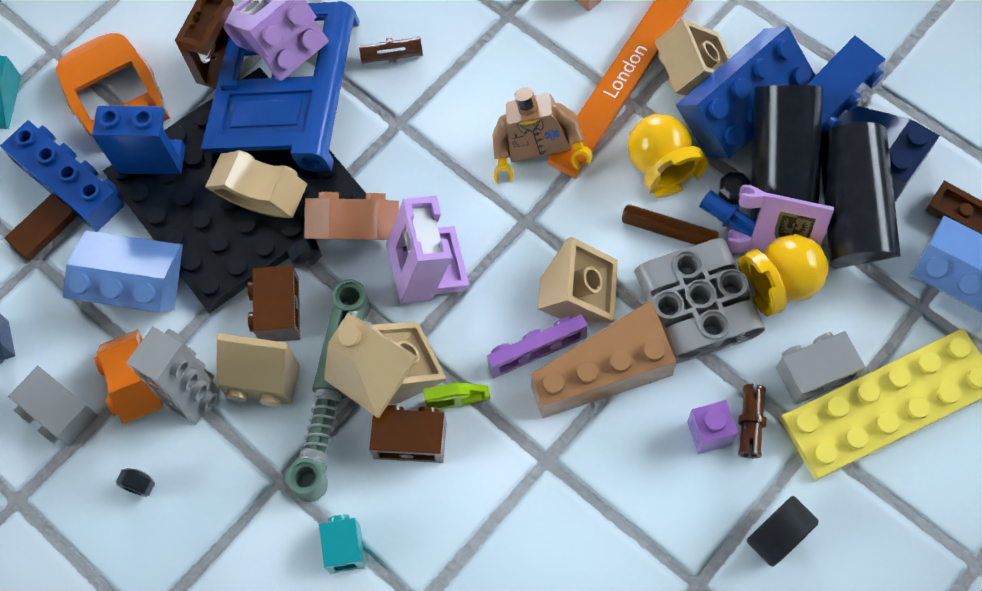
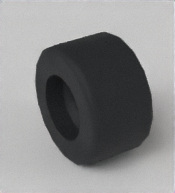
[747,496,819,567]

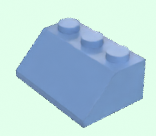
[909,216,982,313]
[63,231,183,312]

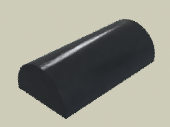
[751,85,823,221]
[821,122,901,269]

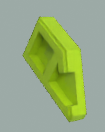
[423,382,491,410]

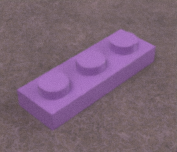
[487,314,588,378]

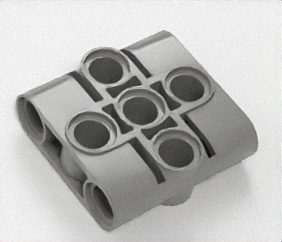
[634,238,765,363]

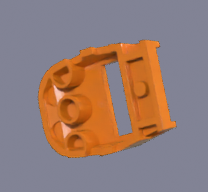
[56,33,170,153]

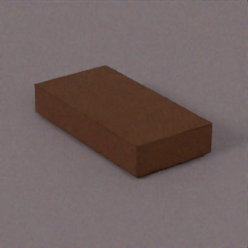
[4,194,77,262]

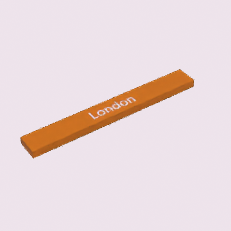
[548,0,693,179]

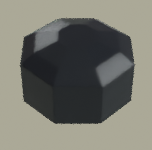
[718,172,751,206]
[287,239,322,268]
[116,468,155,497]

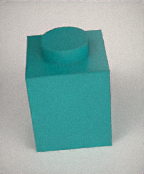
[319,514,366,574]

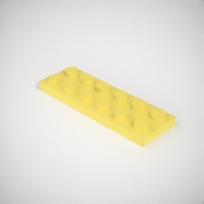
[779,328,982,481]

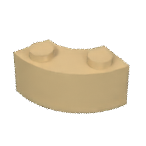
[205,150,307,218]

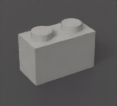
[776,331,866,405]
[8,365,98,447]

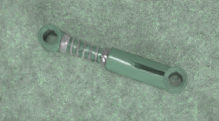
[287,279,370,502]

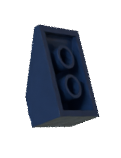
[837,106,940,202]

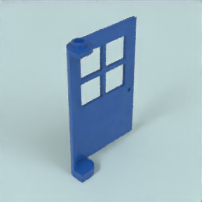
[201,1,360,172]

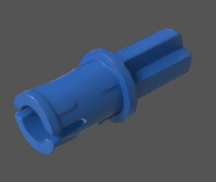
[699,190,756,237]

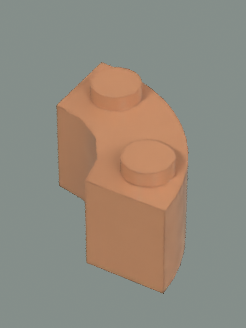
[304,192,399,240]

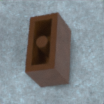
[247,265,300,342]
[369,405,447,463]

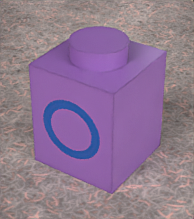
[687,400,738,454]

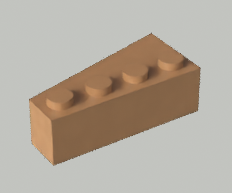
[531,300,677,418]

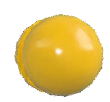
[627,114,709,198]
[738,234,829,317]

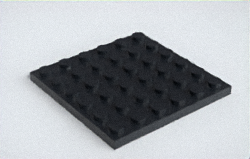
[103,67,366,313]

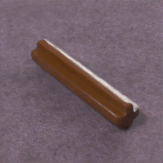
[622,204,719,245]

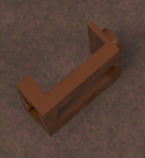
[175,0,234,89]

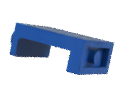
[92,106,185,174]

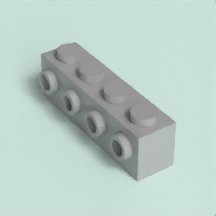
[126,326,220,424]

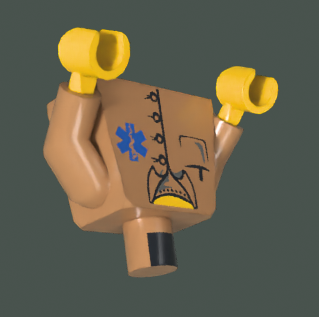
[492,87,592,184]

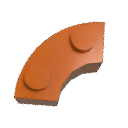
[94,329,163,424]

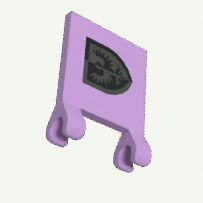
[726,185,834,253]

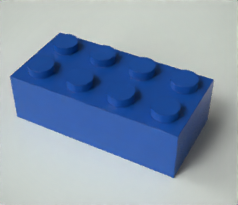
[675,26,816,159]

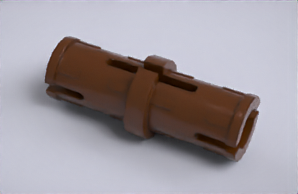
[359,36,423,64]
[738,384,767,459]

